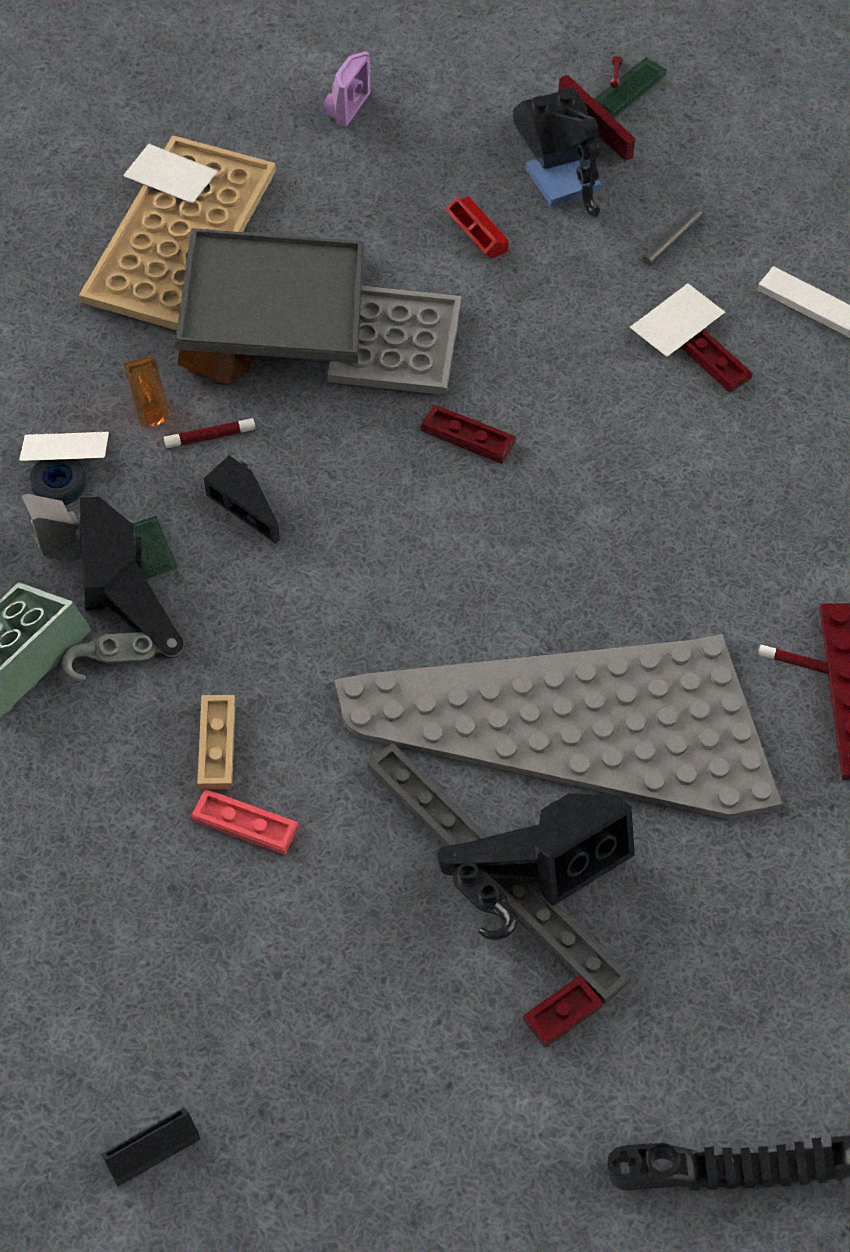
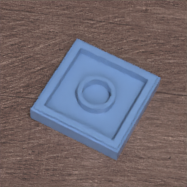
[526,159,601,207]

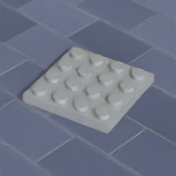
[328,286,461,395]

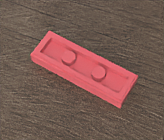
[191,789,299,855]

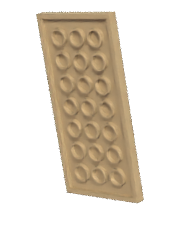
[79,135,276,330]

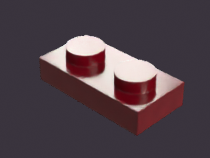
[523,975,603,1048]

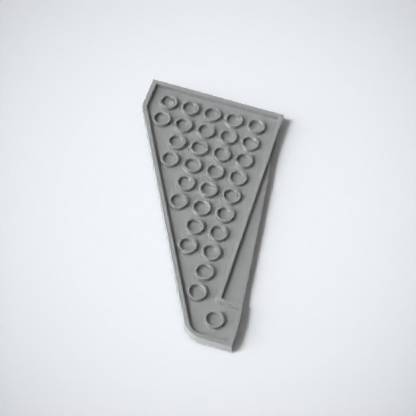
[335,634,782,820]

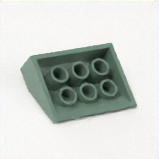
[0,582,91,718]

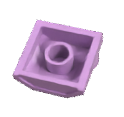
[324,51,371,128]

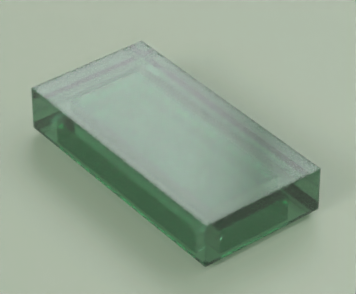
[132,516,177,579]

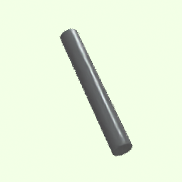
[642,208,703,266]

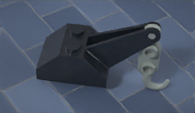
[62,497,183,681]

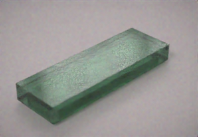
[594,57,667,119]

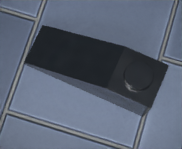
[204,455,280,544]

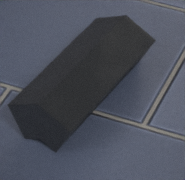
[101,1107,200,1187]

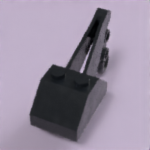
[513,88,600,217]
[437,793,635,940]

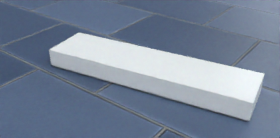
[757,266,850,338]

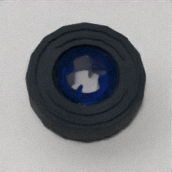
[30,459,87,505]

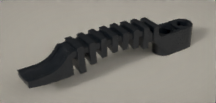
[607,1135,850,1191]

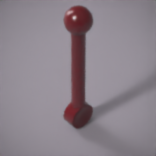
[610,56,623,89]

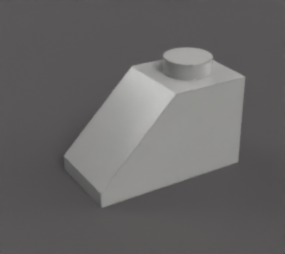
[22,494,80,554]

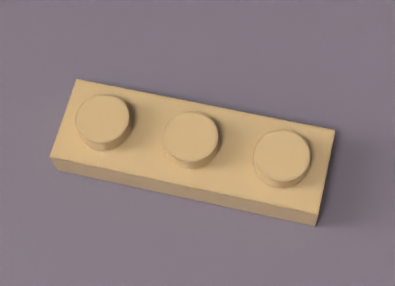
[197,695,236,790]

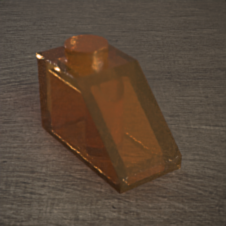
[124,355,170,427]

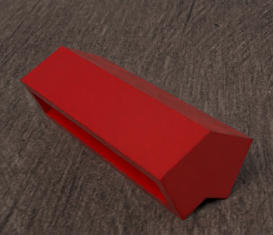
[445,196,509,259]

